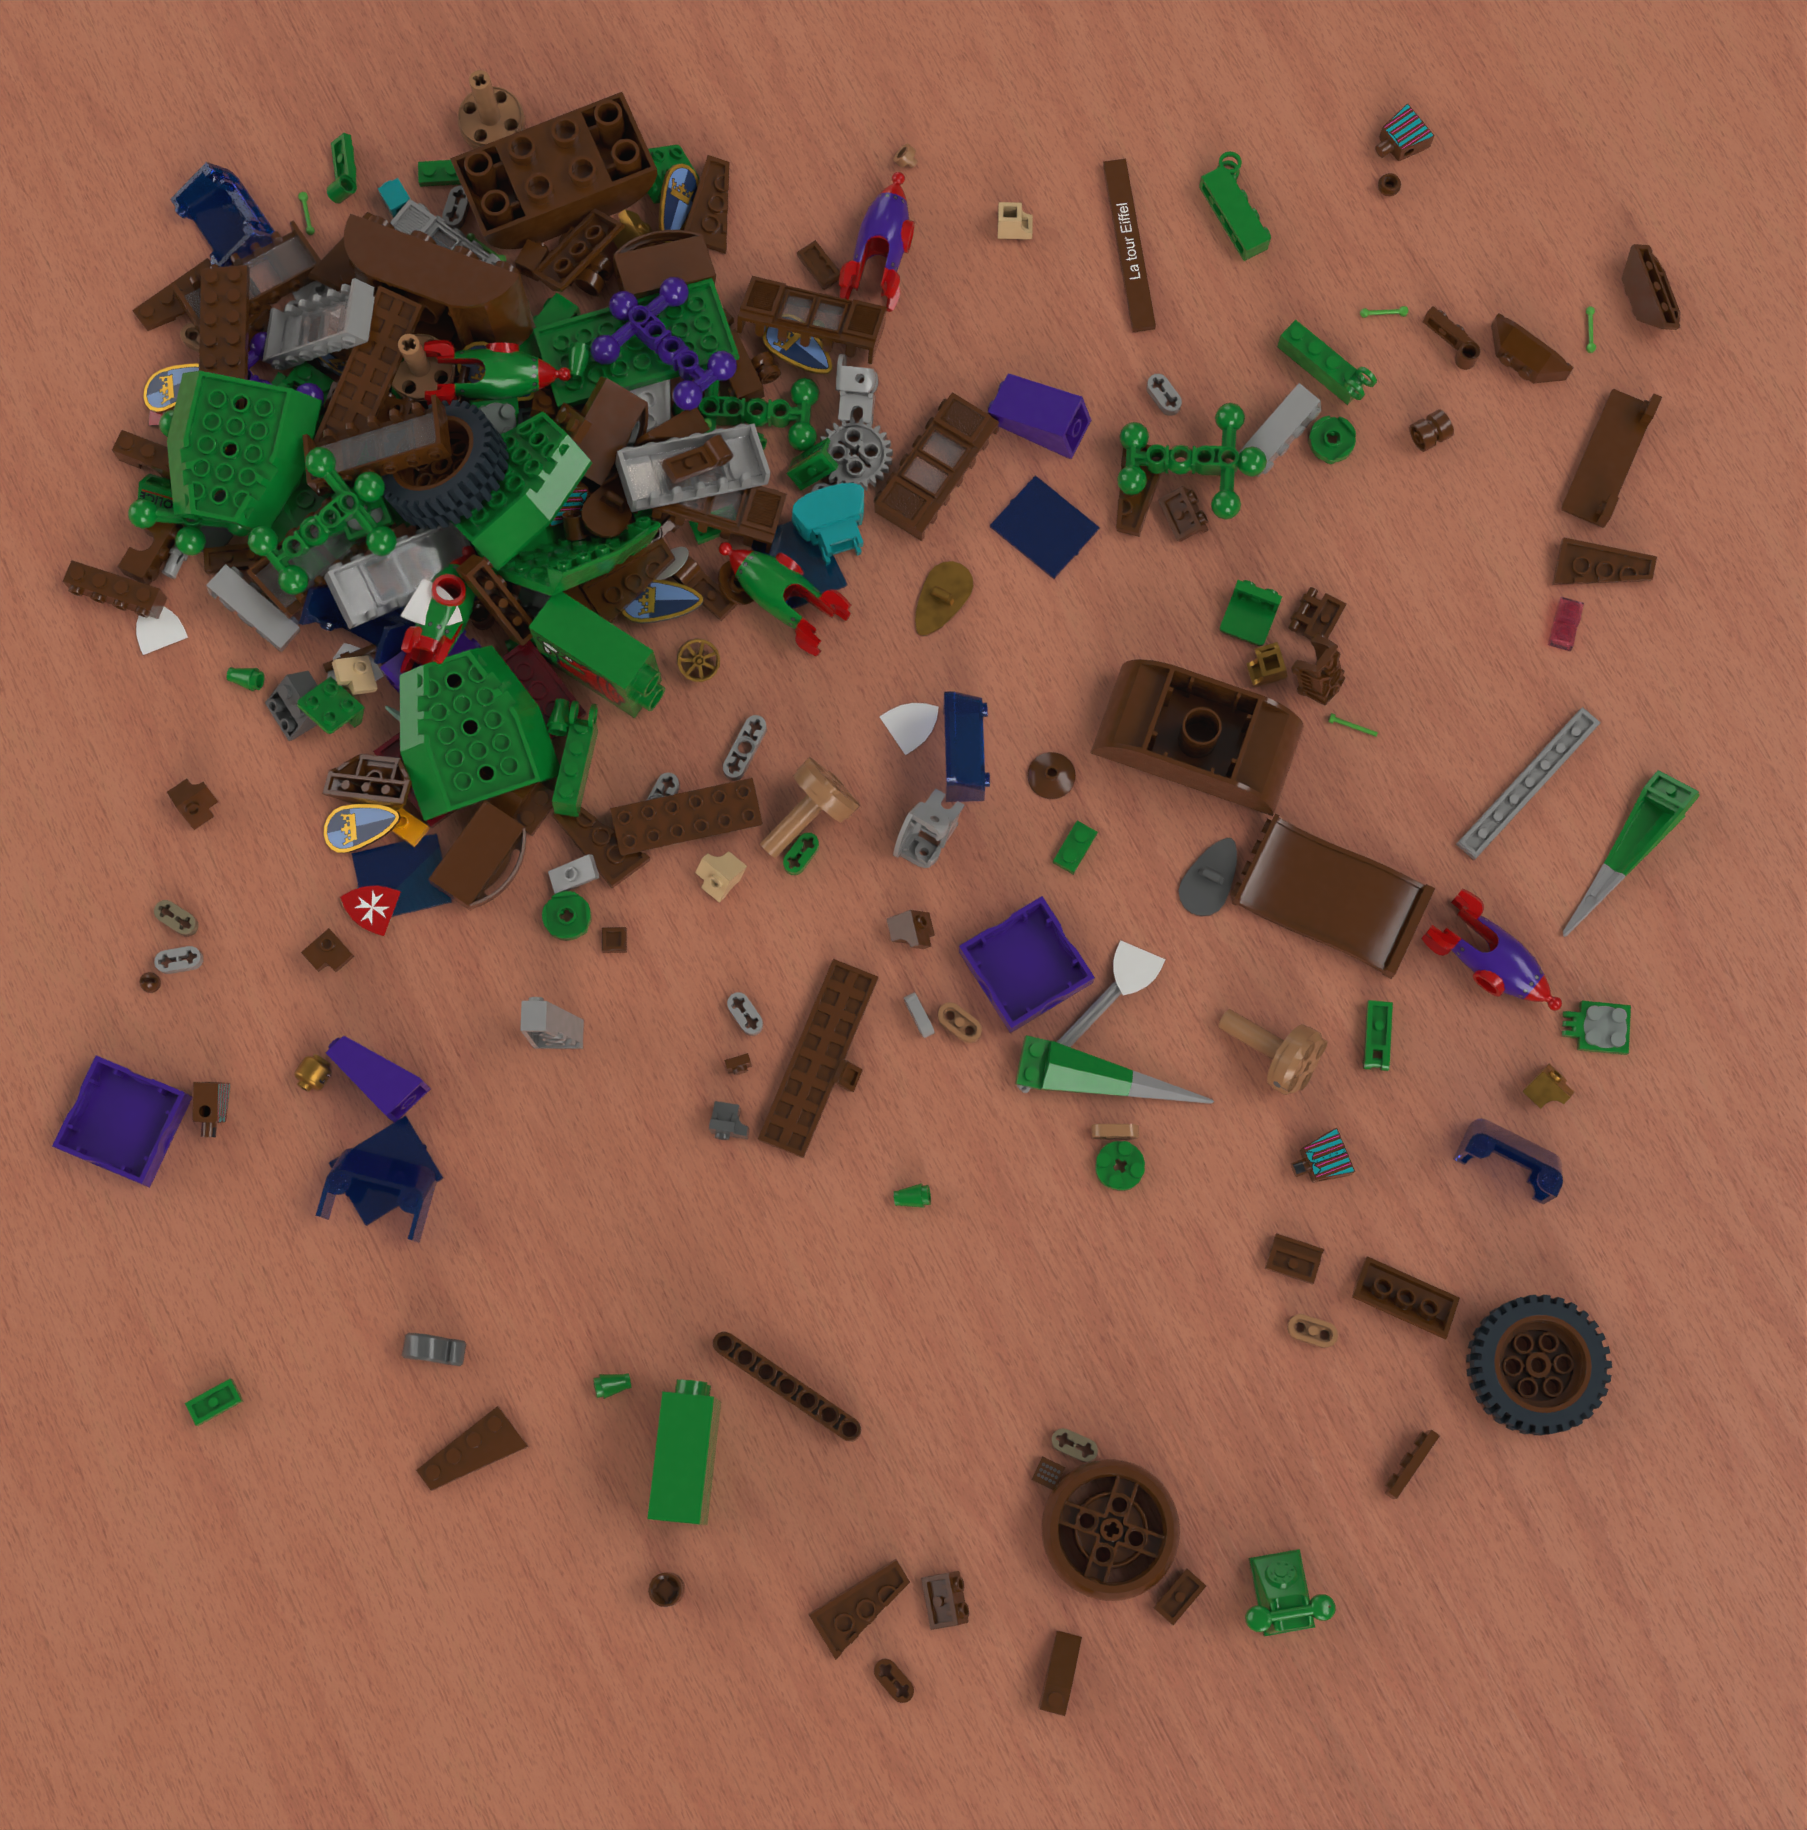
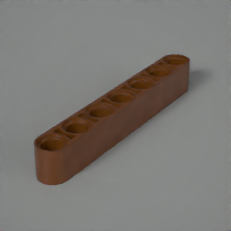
[713,1332,861,1442]

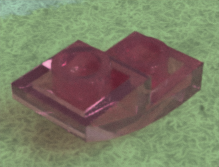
[1548,597,1584,651]

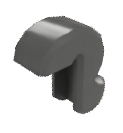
[402,1333,467,1366]

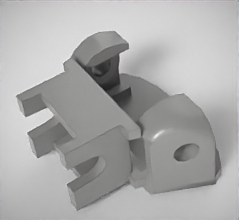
[836,354,879,424]
[893,788,965,868]

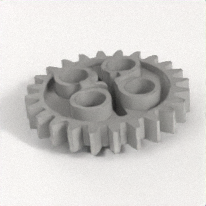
[820,417,893,491]

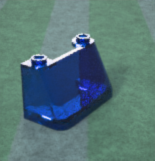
[170,162,275,267]
[1453,1119,1563,1204]

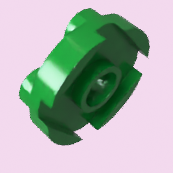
[1308,416,1356,464]
[542,891,592,941]
[1095,1141,1145,1191]

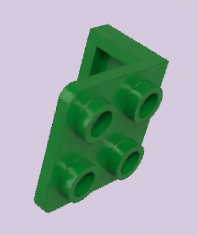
[647,145,699,204]
[1220,580,1283,646]
[297,676,365,734]

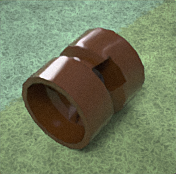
[574,254,614,297]
[1409,409,1454,452]
[648,1572,685,1607]

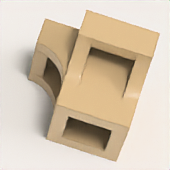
[998,202,1033,239]
[332,655,378,695]
[695,851,747,903]

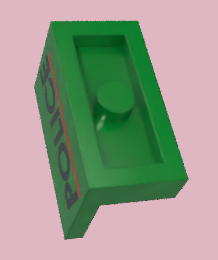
[786,438,838,491]
[138,474,173,509]

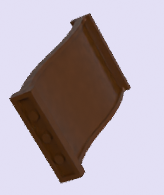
[1231,814,1435,979]

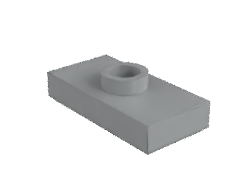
[548,854,600,894]

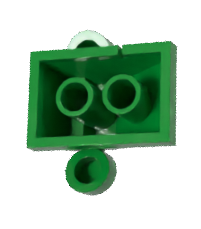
[1245,1549,1336,1636]

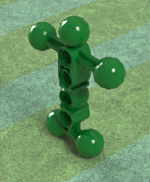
[672,369,820,452]
[1117,402,1267,520]
[128,409,251,556]
[248,447,397,595]

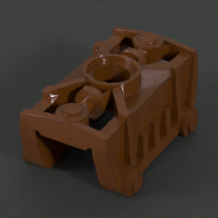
[1291,633,1345,706]

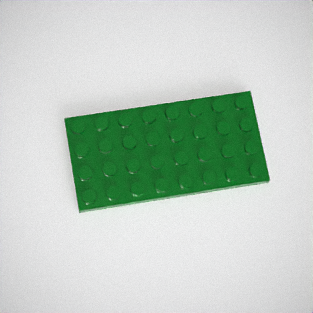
[533,278,739,410]

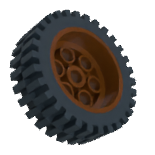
[376,400,509,529]
[1466,1295,1612,1435]

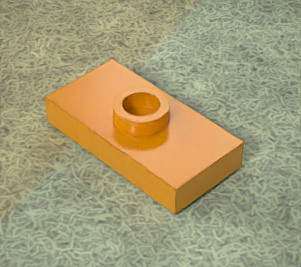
[392,808,430,847]

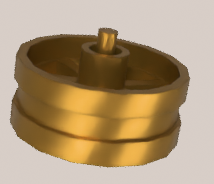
[677,638,720,682]

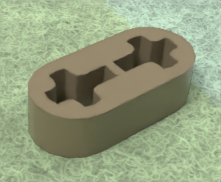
[154,900,198,936]
[1051,1428,1098,1462]

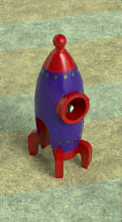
[839,172,915,312]
[1421,888,1562,1011]

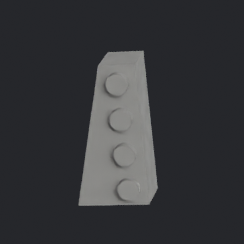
[1238,383,1322,477]
[206,564,300,652]
[520,997,584,1049]

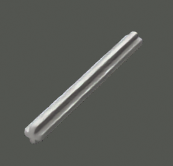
[1017,982,1122,1093]

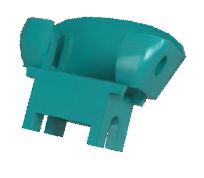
[791,483,864,565]

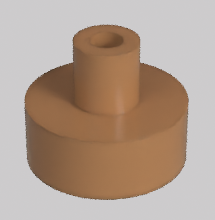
[893,143,918,168]

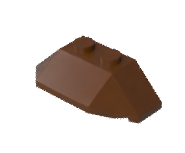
[1622,244,1680,330]
[1491,313,1574,384]
[322,754,412,810]

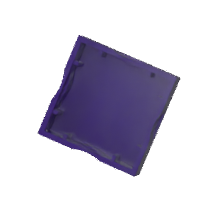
[959,896,1095,1034]
[52,1055,193,1188]

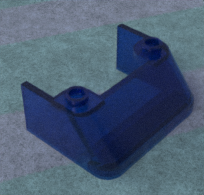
[299,585,416,664]
[943,691,990,802]
[315,1148,437,1243]

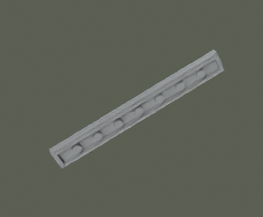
[1456,707,1601,860]

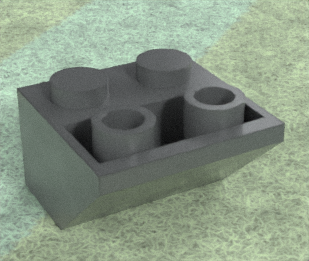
[265,671,318,741]

